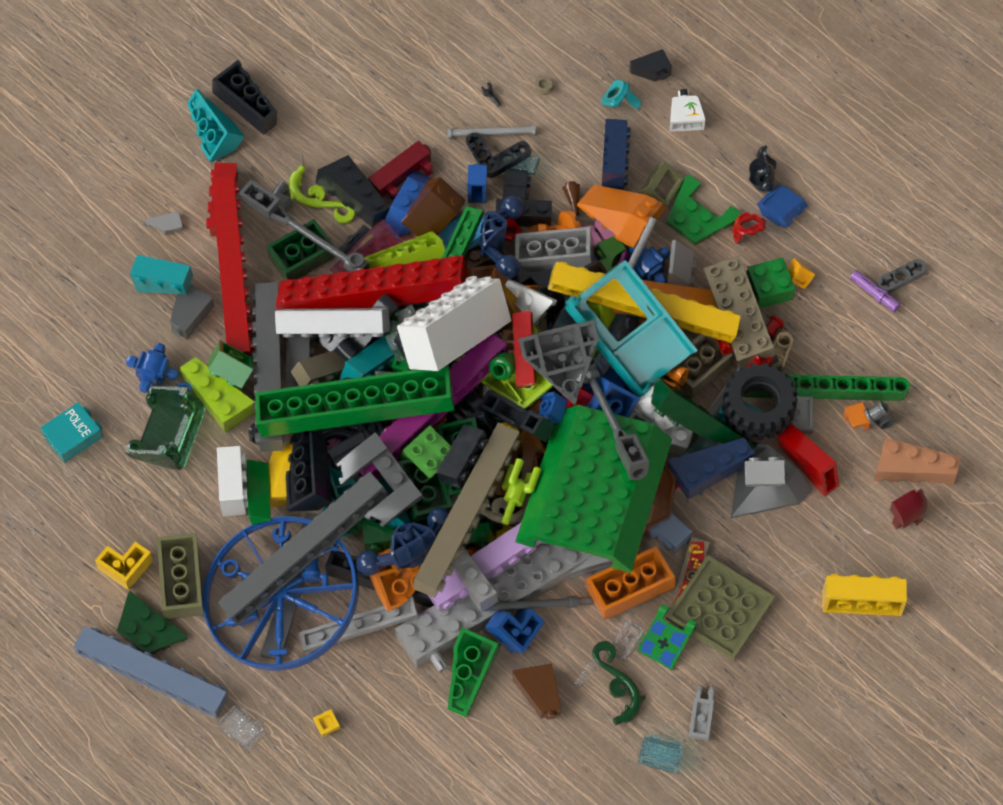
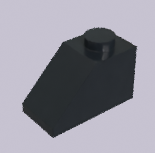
[629,49,672,82]

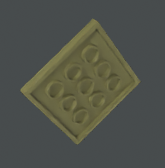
[666,555,775,661]

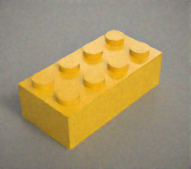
[822,574,907,616]

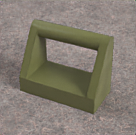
[638,161,685,209]

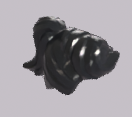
[749,145,777,192]

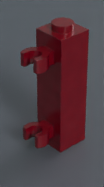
[368,140,434,201]

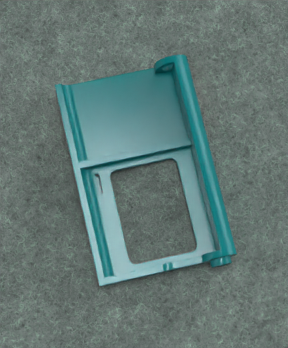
[565,260,698,397]

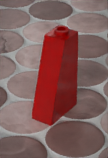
[776,423,839,497]

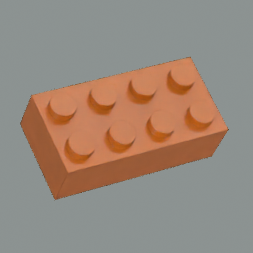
[586,546,675,621]

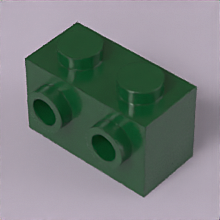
[463,522,496,550]

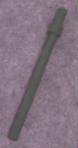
[478,596,593,612]

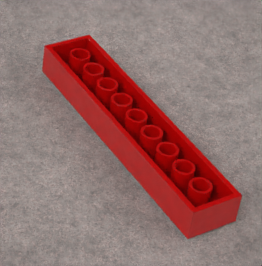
[275,256,468,310]

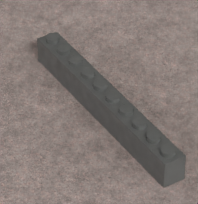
[252,282,284,452]
[218,472,389,625]

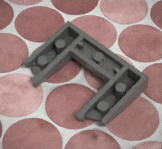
[337,432,423,527]

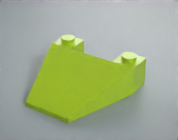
[480,323,553,410]

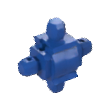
[628,245,671,283]
[126,343,179,393]

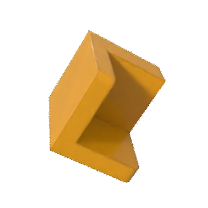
[787,258,815,290]

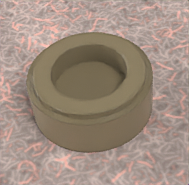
[535,76,553,95]

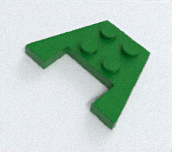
[666,174,743,245]

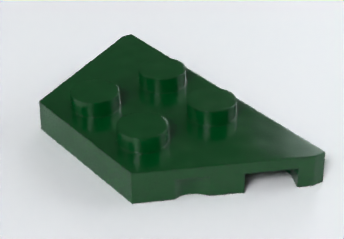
[117,591,188,655]

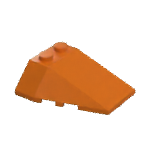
[577,185,667,248]

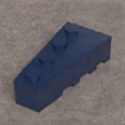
[602,119,631,190]
[667,438,755,500]

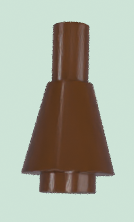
[562,181,580,216]

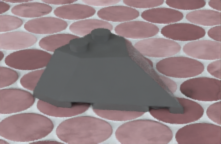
[518,320,599,405]
[731,441,811,518]

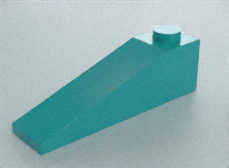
[187,89,244,162]

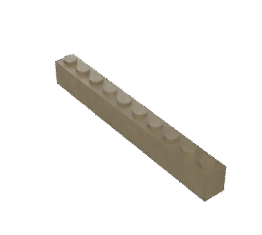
[413,423,521,598]

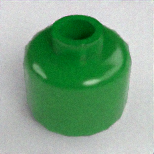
[489,352,515,380]

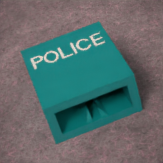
[40,402,103,463]

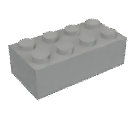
[515,227,593,272]

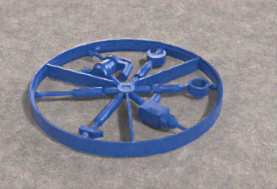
[203,516,359,671]

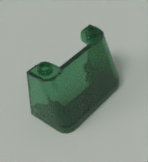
[125,386,205,470]

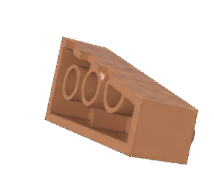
[874,438,961,484]

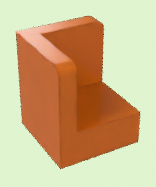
[843,402,870,431]

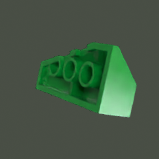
[448,627,502,717]

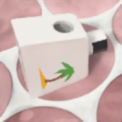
[669,89,705,132]

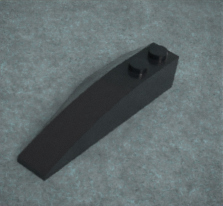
[286,429,332,512]

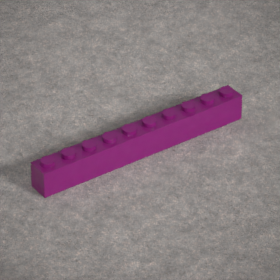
[360,334,509,480]

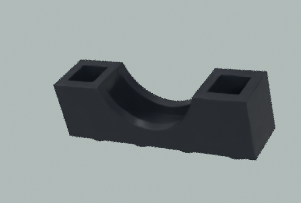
[479,389,555,442]

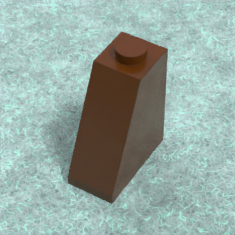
[512,663,561,720]

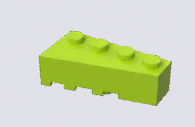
[364,231,445,269]
[180,357,256,432]

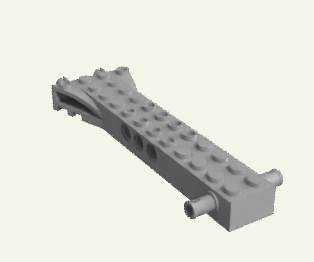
[395,543,613,673]

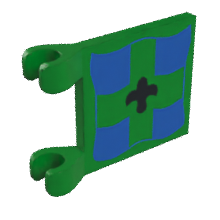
[637,604,697,670]

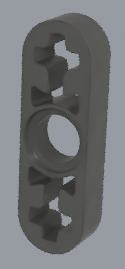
[877,259,926,293]

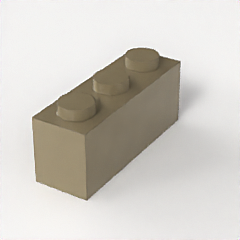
[291,350,346,386]

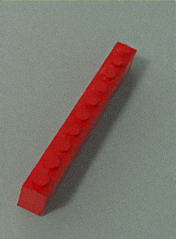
[211,176,254,357]

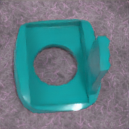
[600,80,642,110]

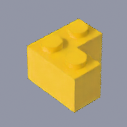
[95,541,153,591]

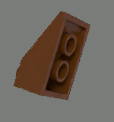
[401,176,466,237]

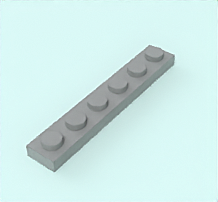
[299,597,419,653]

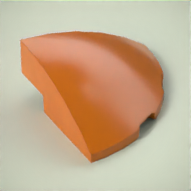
[369,548,423,612]

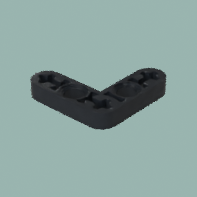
[466,133,532,178]

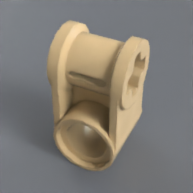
[772,332,793,371]

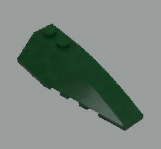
[651,377,756,449]

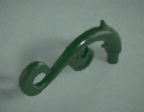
[592,641,646,725]

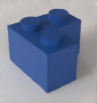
[485,609,545,653]

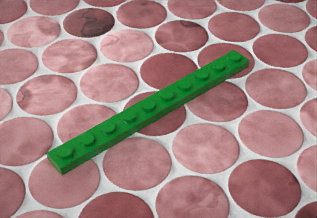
[391,206,484,372]

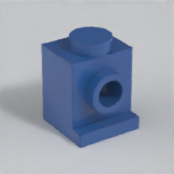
[538,392,568,423]

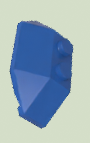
[381,171,431,238]

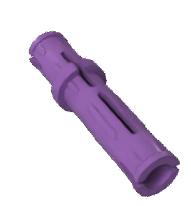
[850,270,901,313]

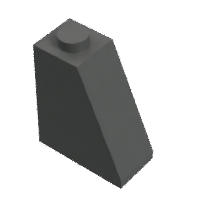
[170,284,214,339]

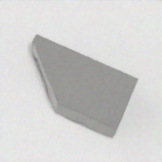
[145,211,183,234]

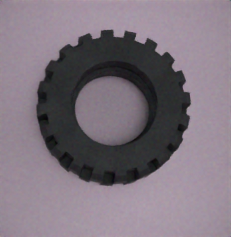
[722,363,798,440]

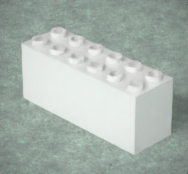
[397,276,511,371]

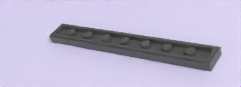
[261,512,317,660]

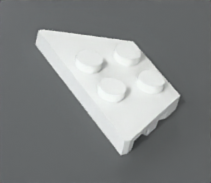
[505,279,557,325]

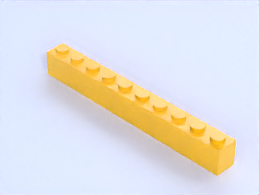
[548,262,741,343]

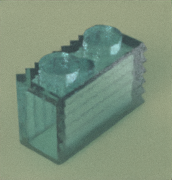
[638,735,684,774]

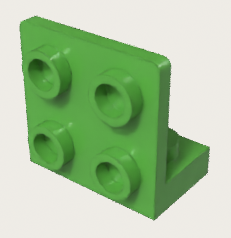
[399,426,451,478]

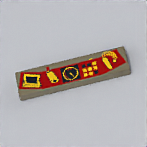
[670,537,710,609]

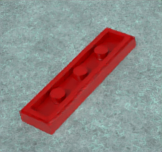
[512,310,537,388]

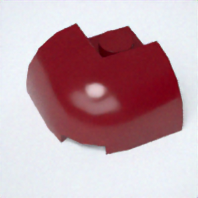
[890,489,927,530]

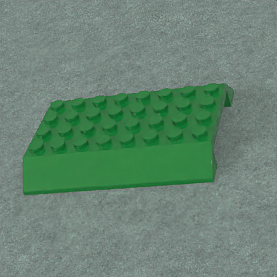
[515,405,672,573]

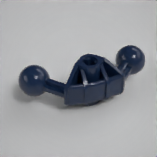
[479,196,525,279]
[356,507,450,576]

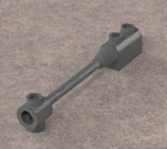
[239,180,370,272]
[583,356,649,480]

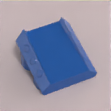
[757,185,808,228]

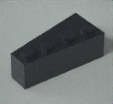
[212,60,277,135]
[315,155,390,228]

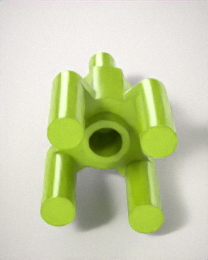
[501,459,541,525]

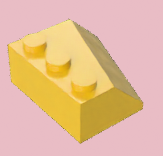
[269,443,293,507]

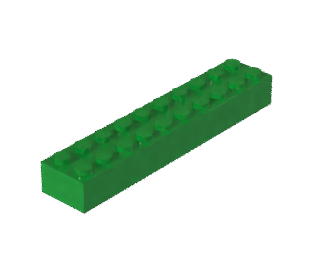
[255,365,454,438]

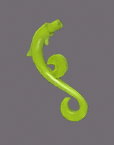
[288,165,355,224]

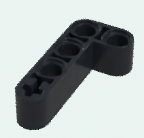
[334,293,400,362]

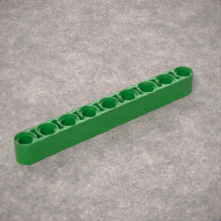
[743,374,910,401]

